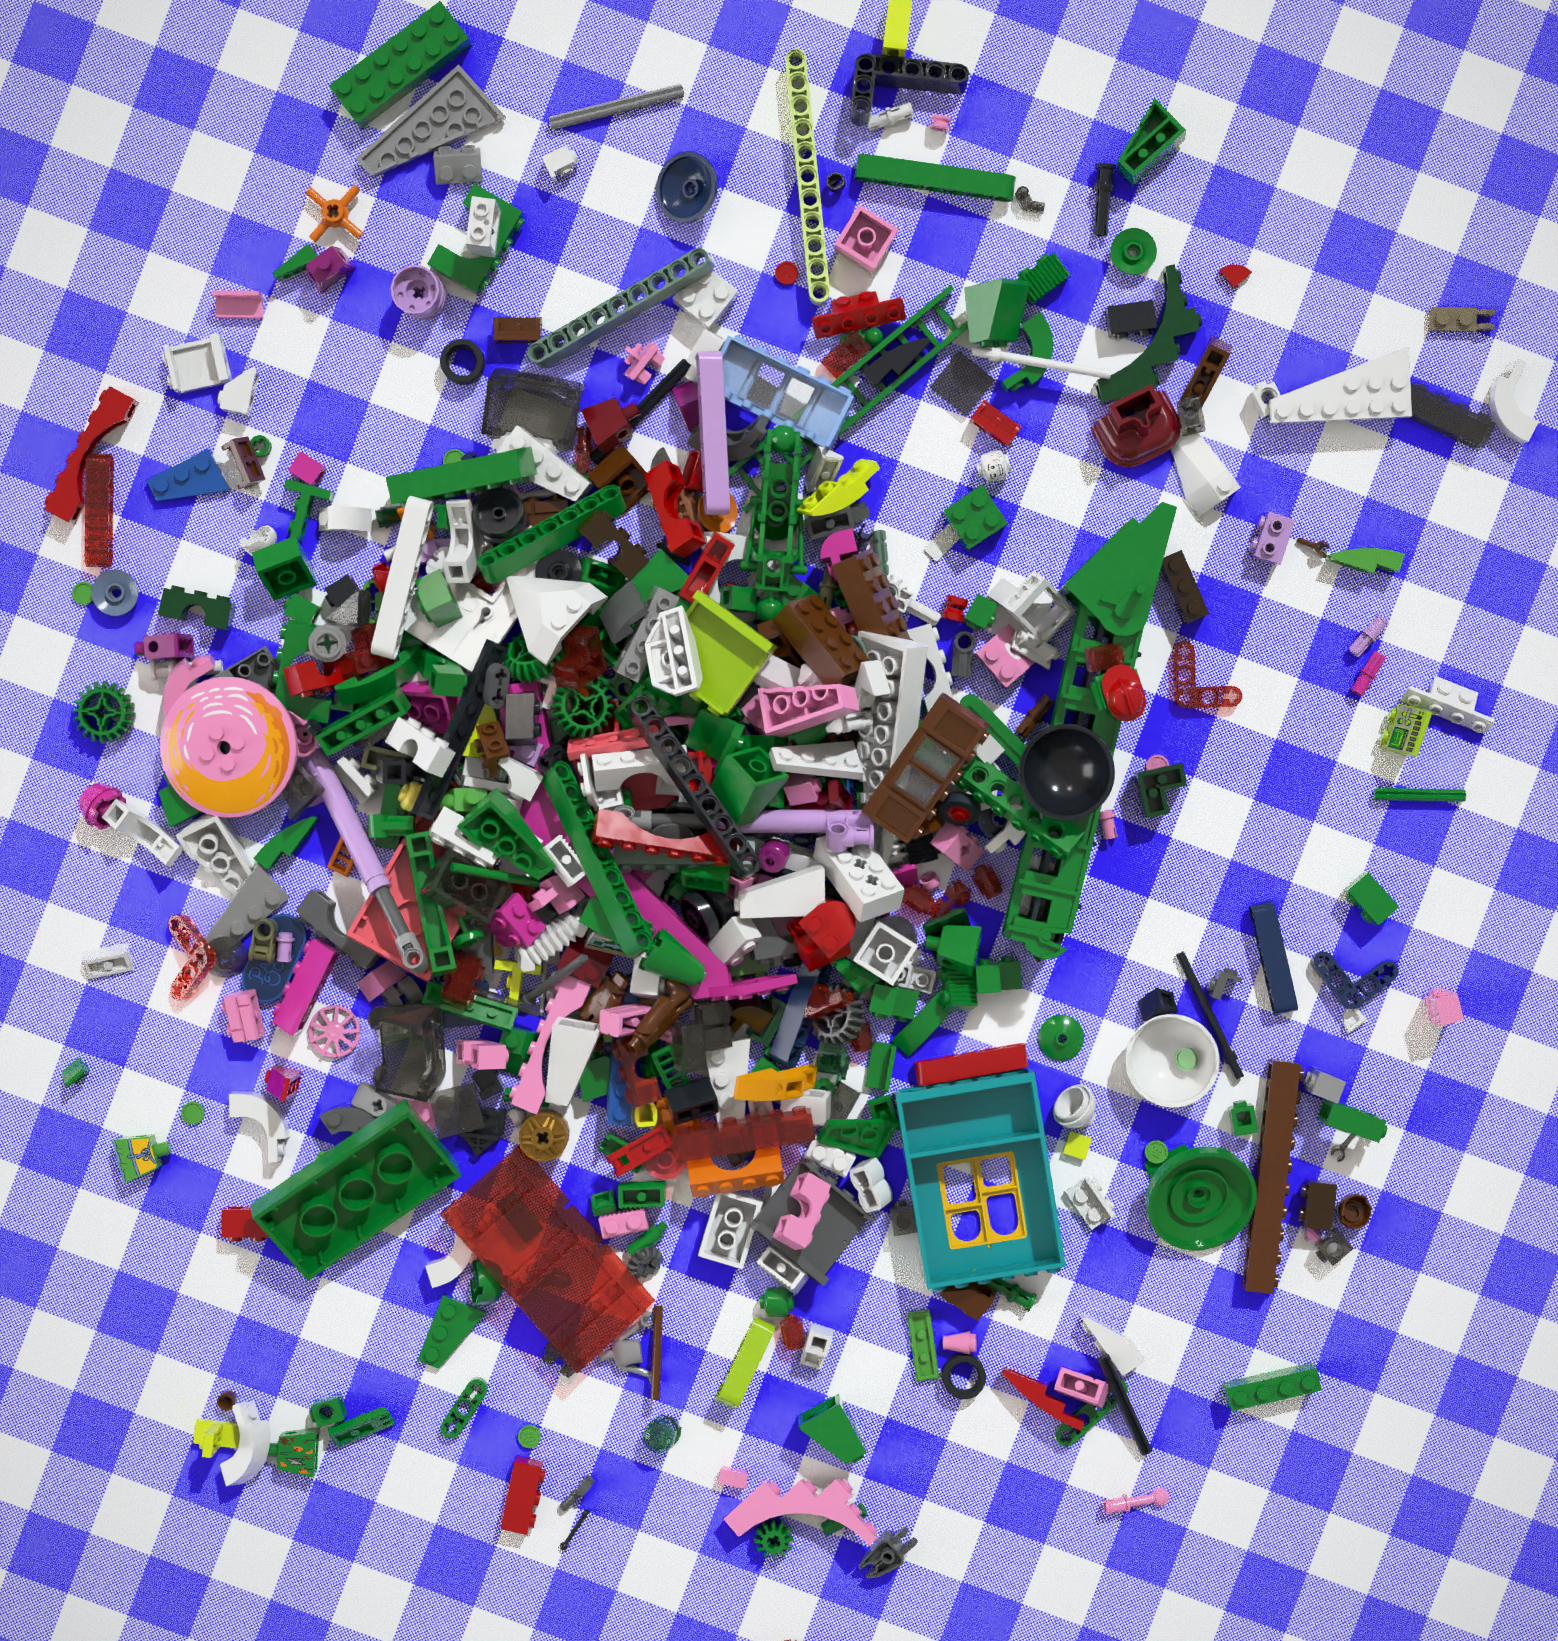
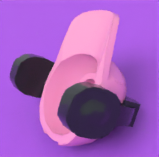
[288,711,322,757]

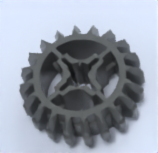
[811,983,866,1046]

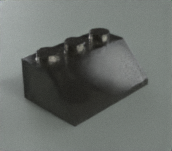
[419,848,508,928]

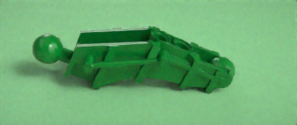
[740,425,808,623]

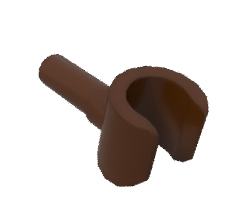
[1297,537,1331,558]

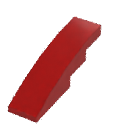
[1002,1366,1084,1431]

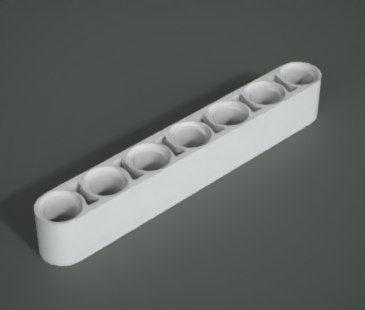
[371,496,434,660]

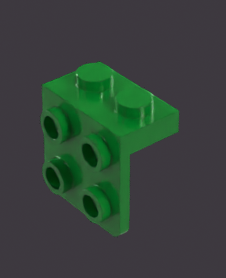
[685,708,745,774]

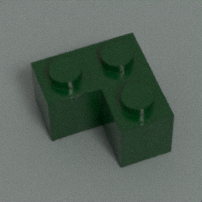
[1134,763,1188,818]

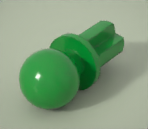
[840,328,883,348]

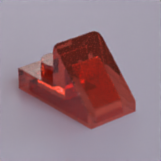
[804,983,854,1019]

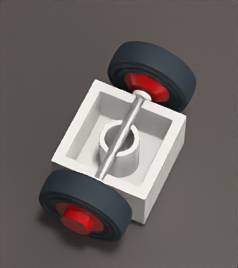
[938,762,1001,826]

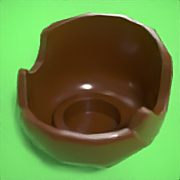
[1337,1193,1372,1230]

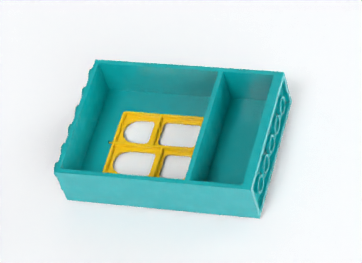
[894,1068,1066,1292]

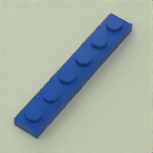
[605,985,639,1126]

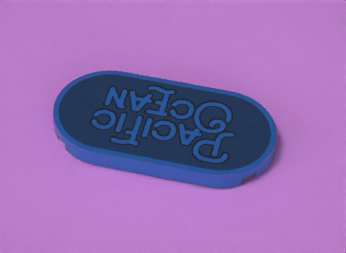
[242,913,307,1002]

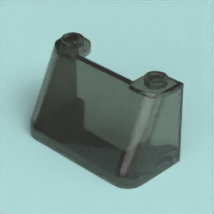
[481,368,585,452]
[367,1003,446,1102]

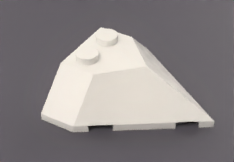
[506,575,608,666]

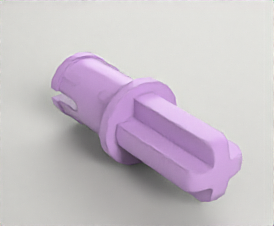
[1348,615,1389,657]

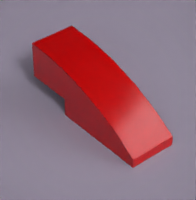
[678,531,735,603]

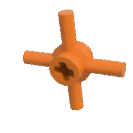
[305,184,364,243]

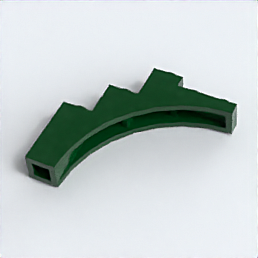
[1095,264,1202,405]

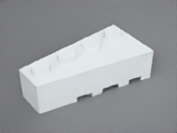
[704,1037,750,1139]

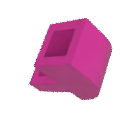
[820,528,858,584]

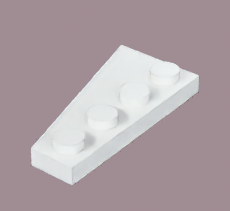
[769,741,864,780]

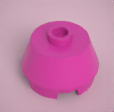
[78,783,126,829]

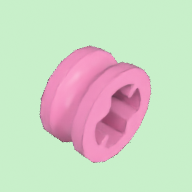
[930,115,952,132]

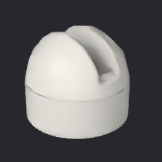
[507,1107,527,1128]

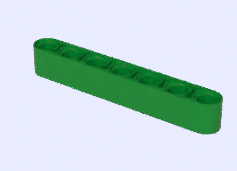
[854,154,1016,202]
[477,485,626,584]

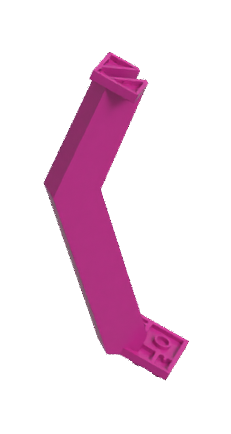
[493,681,798,1001]

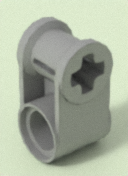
[351,1081,398,1117]

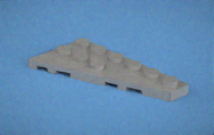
[355,64,506,178]

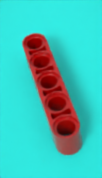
[914,1043,1029,1086]

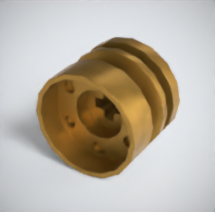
[519,1109,570,1162]

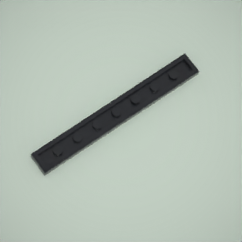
[411,639,509,821]

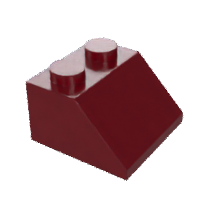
[556,931,614,988]

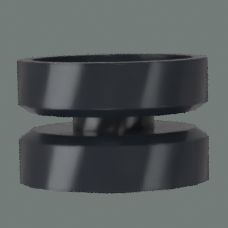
[472,487,530,547]
[679,889,736,941]

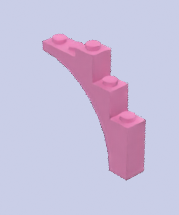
[724,1477,879,1545]

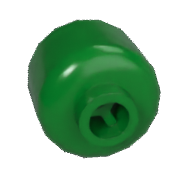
[760,1287,794,1317]

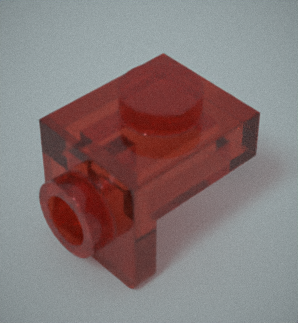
[1084,643,1125,672]

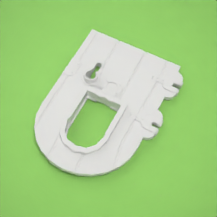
[404,525,539,672]

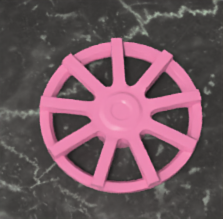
[308,1005,361,1057]

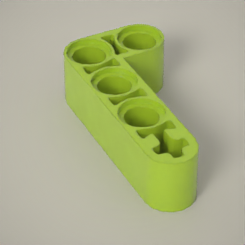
[714,1316,776,1410]

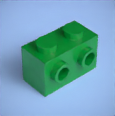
[1343,871,1399,925]

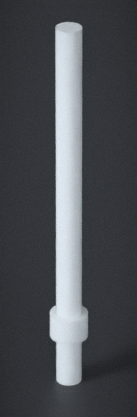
[972,346,1111,379]

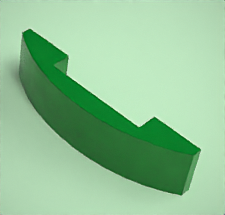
[334,644,421,705]
[891,986,952,1056]

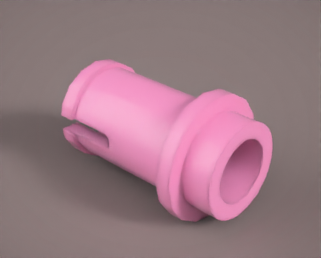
[1099,809,1118,840]

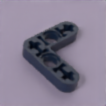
[1311,951,1399,1009]

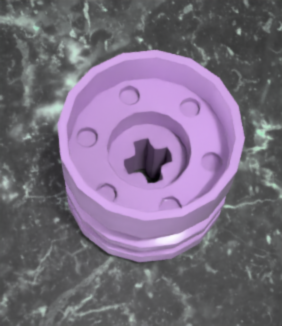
[390,264,447,320]

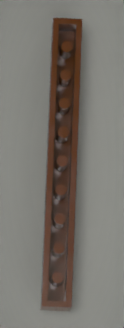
[1242,1058,1304,1294]

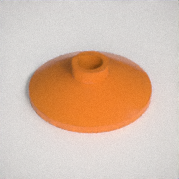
[698,492,738,533]

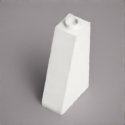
[734,865,825,918]
[545,1016,601,1107]

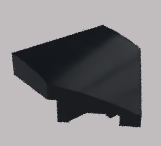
[457,1104,507,1156]

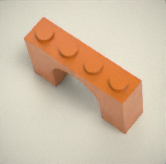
[684,1124,785,1197]

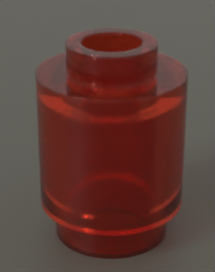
[971,863,1003,899]
[902,883,936,915]
[850,1017,873,1052]
[780,1314,805,1350]

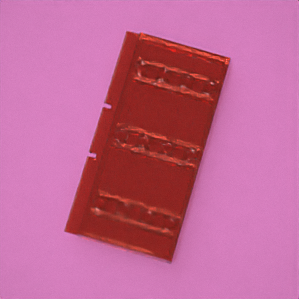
[439,1144,655,1373]

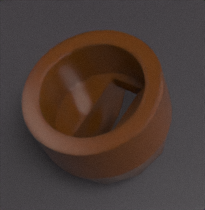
[217,1390,237,1411]

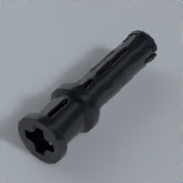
[1093,163,1116,237]

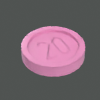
[1146,755,1169,770]

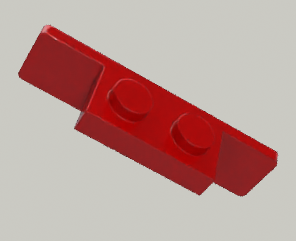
[812,291,906,339]

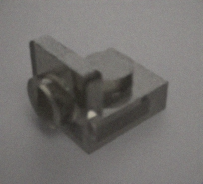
[889,1200,917,1236]

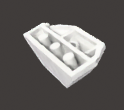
[645,606,703,696]

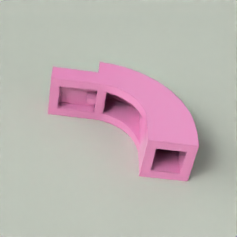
[163,654,215,716]

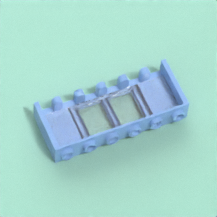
[721,335,855,450]

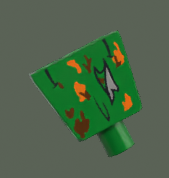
[267,1428,320,1477]

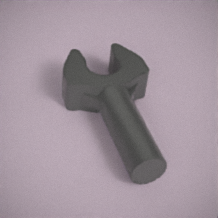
[559,1474,595,1511]

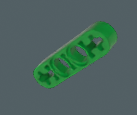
[1055,1378,1128,1447]

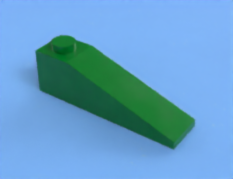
[457,788,556,880]

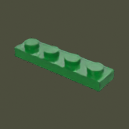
[421,981,518,1033]

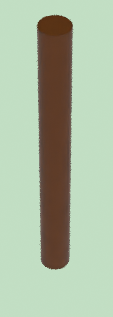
[651,1306,663,1400]

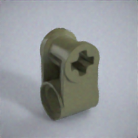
[248,918,278,964]

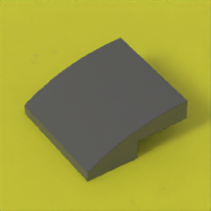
[599,580,649,644]

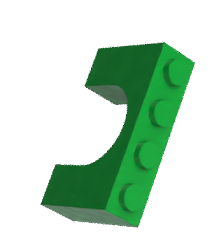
[427,183,525,296]
[272,619,344,724]

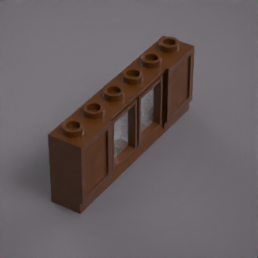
[862,692,990,844]

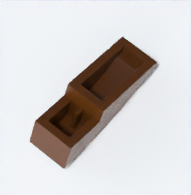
[757,619,806,669]

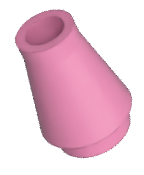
[943,1331,977,1355]

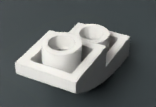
[885,964,938,994]

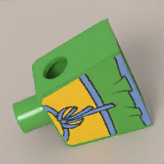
[112,1134,172,1183]

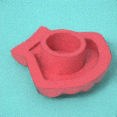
[643,1142,687,1179]

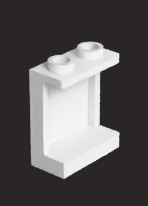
[162,333,232,394]

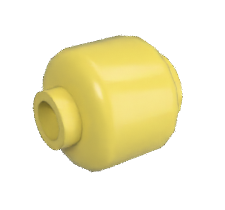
[398,781,423,814]

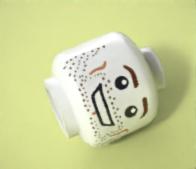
[976,450,1012,483]

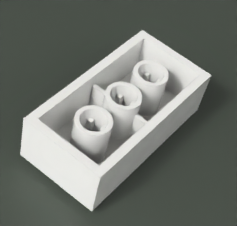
[813,835,905,922]

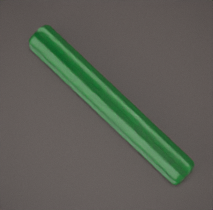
[1373,788,1466,802]

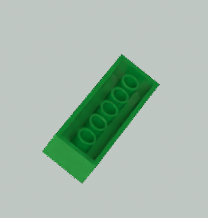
[329,1,472,129]
[385,447,537,507]

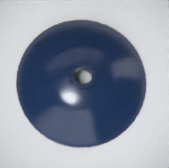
[656,152,718,223]

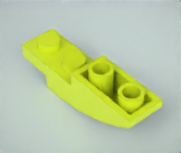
[797,459,880,516]

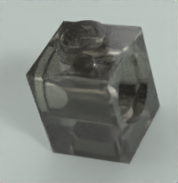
[1314,1227,1354,1266]

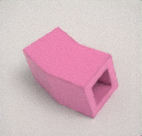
[718,1466,748,1489]

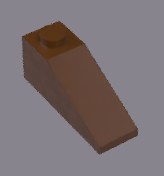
[1178,336,1232,414]

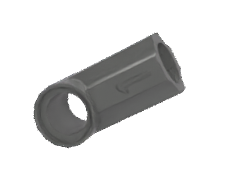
[951,631,975,678]

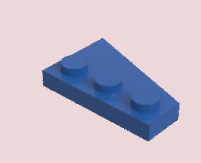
[146,449,231,502]

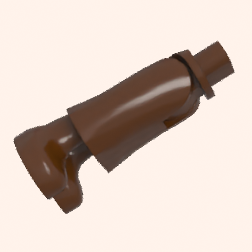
[575,971,631,1052]
[628,979,694,1055]

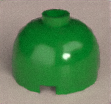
[470,1259,508,1306]

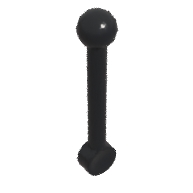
[559,1509,590,1551]

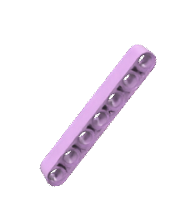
[696,351,730,515]

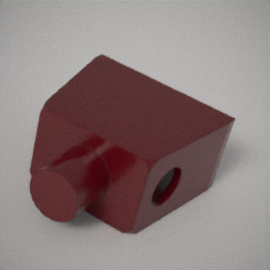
[581,398,641,455]

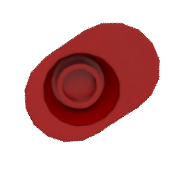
[1102,665,1146,722]

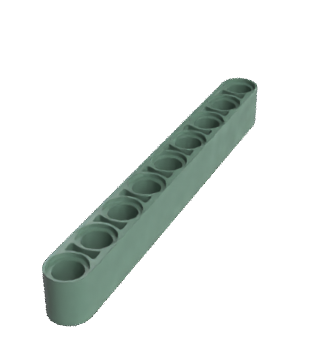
[528,248,715,369]

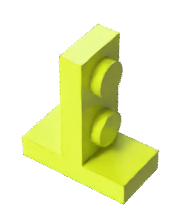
[494,958,543,1018]
[193,1418,240,1458]

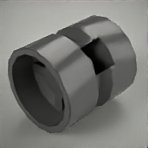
[381,976,424,1018]

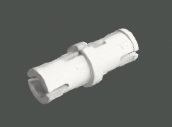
[868,102,915,131]

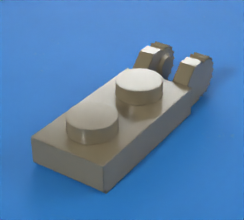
[1428,307,1495,333]

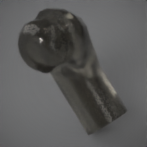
[1015,186,1045,214]

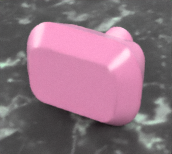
[1304,1228,1321,1242]

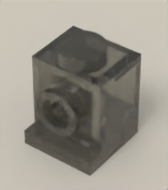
[1176,397,1206,436]

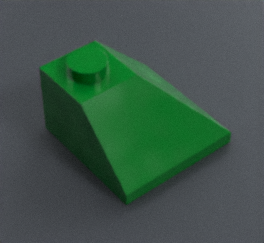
[497,1026,551,1075]

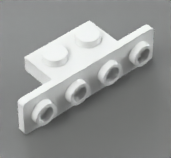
[1400,676,1495,734]

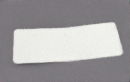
[924,524,959,561]

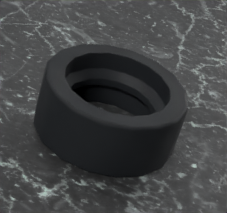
[440,339,485,385]
[942,1353,986,1399]

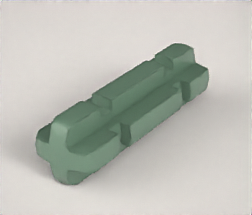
[873,530,889,575]

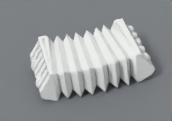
[797,664,873,734]
[514,907,588,972]

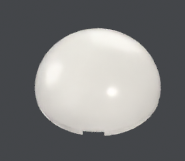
[1126,1014,1220,1108]

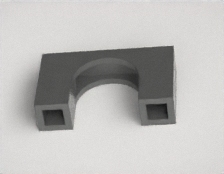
[750,895,838,964]

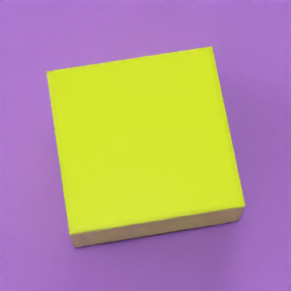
[1063,1130,1092,1160]

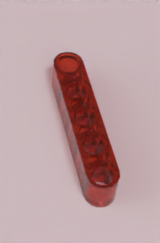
[84,453,114,568]

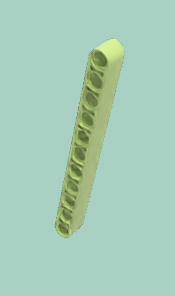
[785,48,830,306]

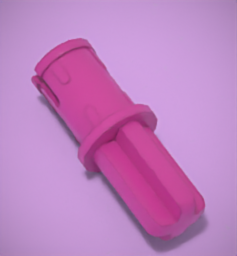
[1350,651,1386,697]

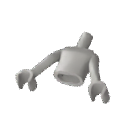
[599,1311,662,1384]

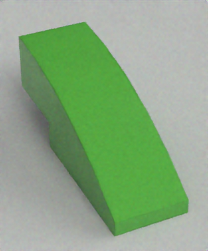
[1326,548,1405,575]

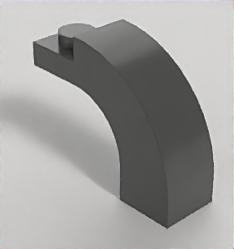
[687,414,769,461]

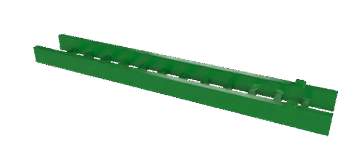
[728,284,968,514]

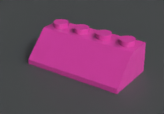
[272,937,340,1036]

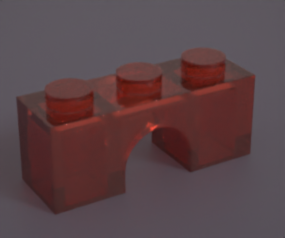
[611,1034,662,1108]

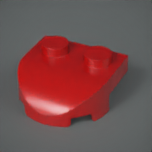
[798,900,856,958]

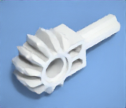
[889,574,941,626]

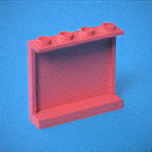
[567,724,678,811]

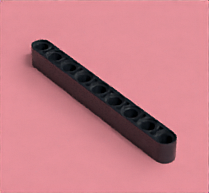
[627,696,761,878]

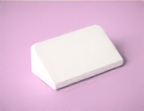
[804,446,844,492]
[82,943,134,979]

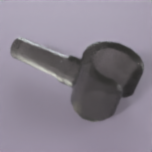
[1330,1134,1357,1162]

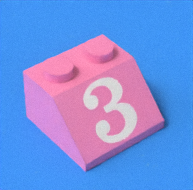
[974,624,1035,689]

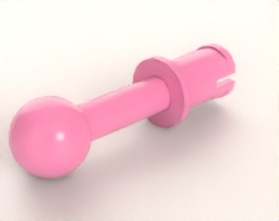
[1103,1488,1169,1515]

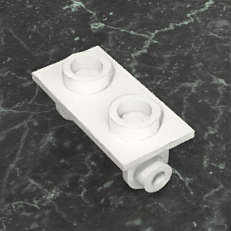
[1011,629,1060,670]

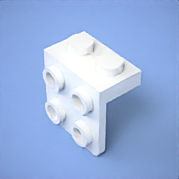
[578,753,624,813]

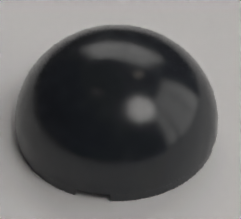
[1018,724,1115,821]

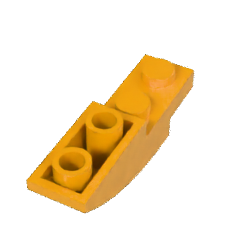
[733,1063,818,1101]

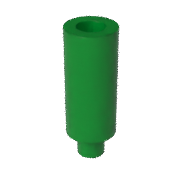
[626,1220,668,1256]

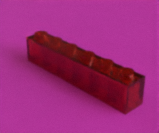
[672,1106,816,1163]

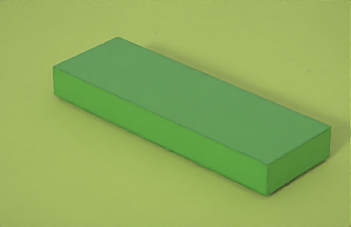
[907,1309,939,1381]

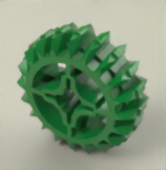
[503,632,566,684]
[550,674,613,738]
[72,681,136,744]

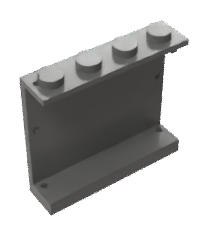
[749,1160,875,1286]

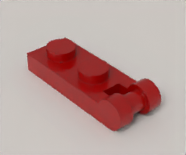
[606,1124,674,1178]

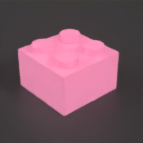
[834,204,899,274]

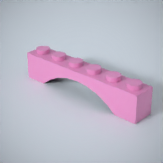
[509,975,591,1115]

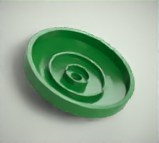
[1145,1146,1257,1251]

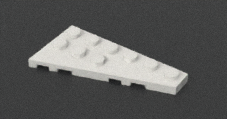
[1269,346,1412,424]

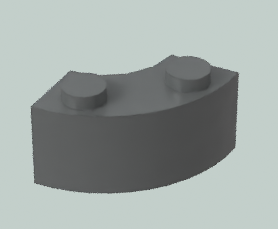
[319,1104,377,1135]

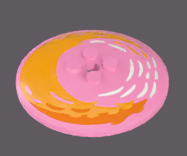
[160,677,298,817]

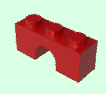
[283,652,360,698]

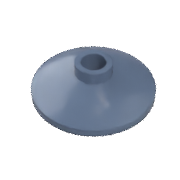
[92,569,139,616]

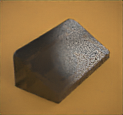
[829,1081,861,1120]

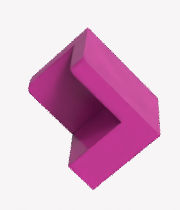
[288,452,327,487]

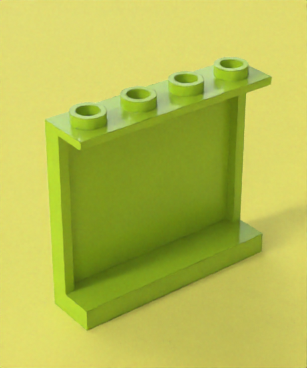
[686,590,777,717]

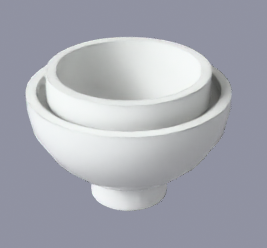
[1053,1084,1096,1128]

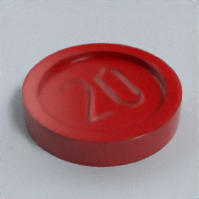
[775,261,798,285]

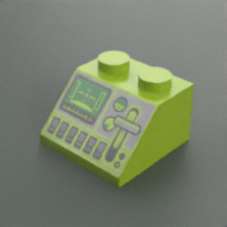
[1379,704,1432,757]

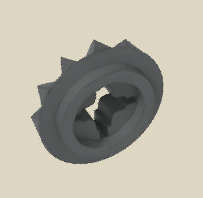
[627,1246,663,1279]

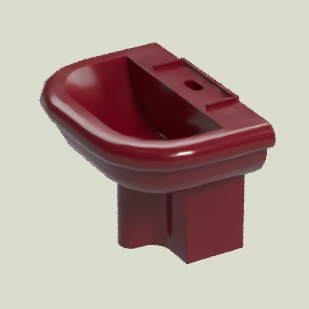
[1090,384,1181,468]

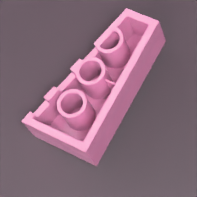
[758,684,859,737]

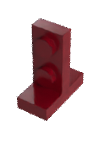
[790,779,853,810]

